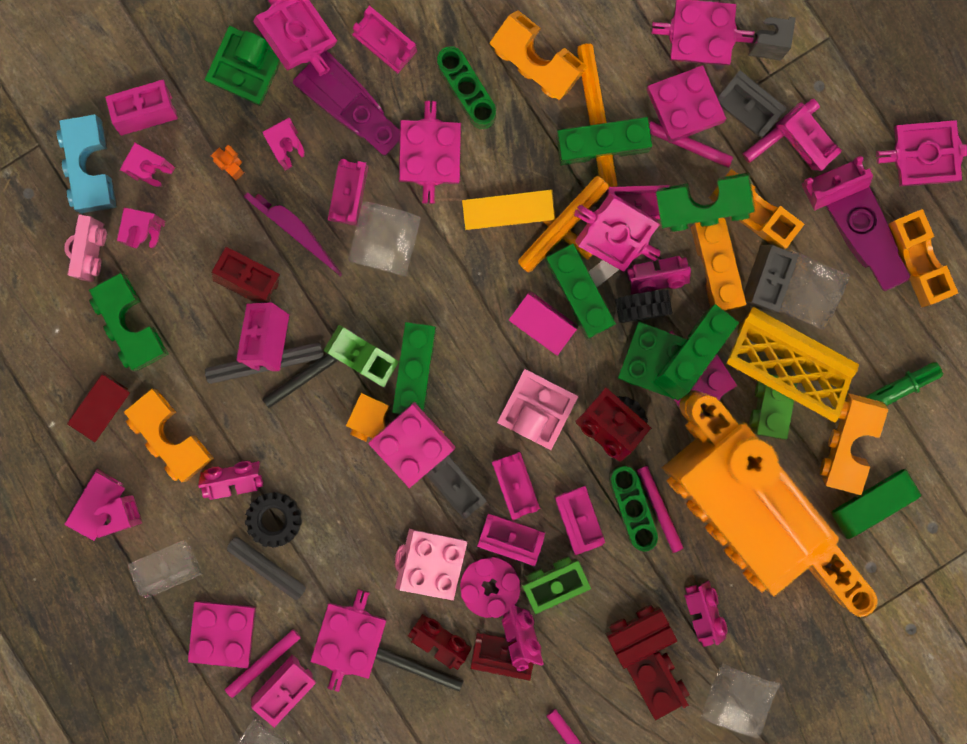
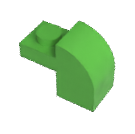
[323,325,400,387]

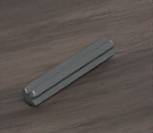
[227,537,306,600]

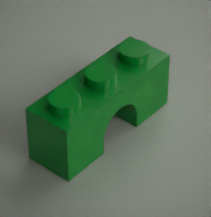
[556,117,652,166]
[656,172,755,232]
[545,244,616,340]
[89,273,169,371]
[654,304,739,401]
[392,322,437,414]

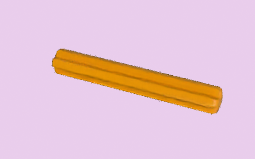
[518,176,609,272]

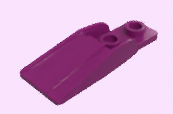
[293,50,400,156]
[825,187,910,291]
[244,192,342,277]

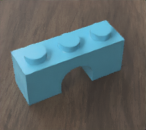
[57,114,116,214]

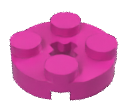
[460,557,520,618]

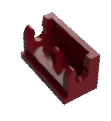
[211,247,280,303]
[67,372,130,442]
[470,632,534,681]

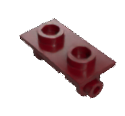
[408,614,472,670]

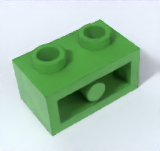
[749,374,797,440]
[522,556,591,614]

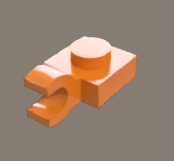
[211,145,244,181]

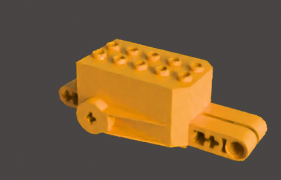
[662,390,877,617]

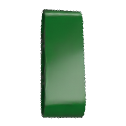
[437,46,496,129]
[609,466,658,552]
[831,468,922,539]

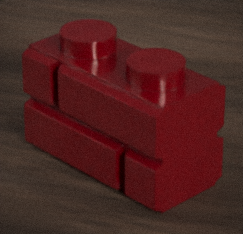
[605,605,678,669]

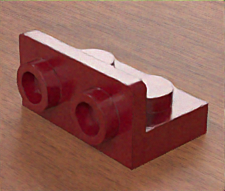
[575,388,651,462]
[627,651,690,721]

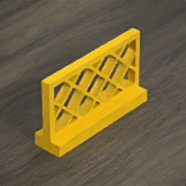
[726,307,859,422]

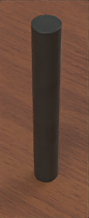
[262,354,339,408]
[375,647,464,692]

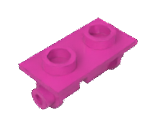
[627,256,691,295]
[198,461,263,500]
[684,580,727,647]
[502,604,544,671]

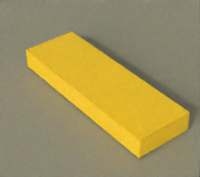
[462,190,556,230]

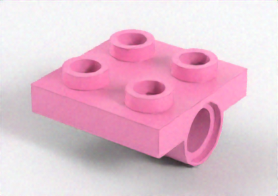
[64,214,107,282]
[497,369,578,450]
[395,529,467,600]

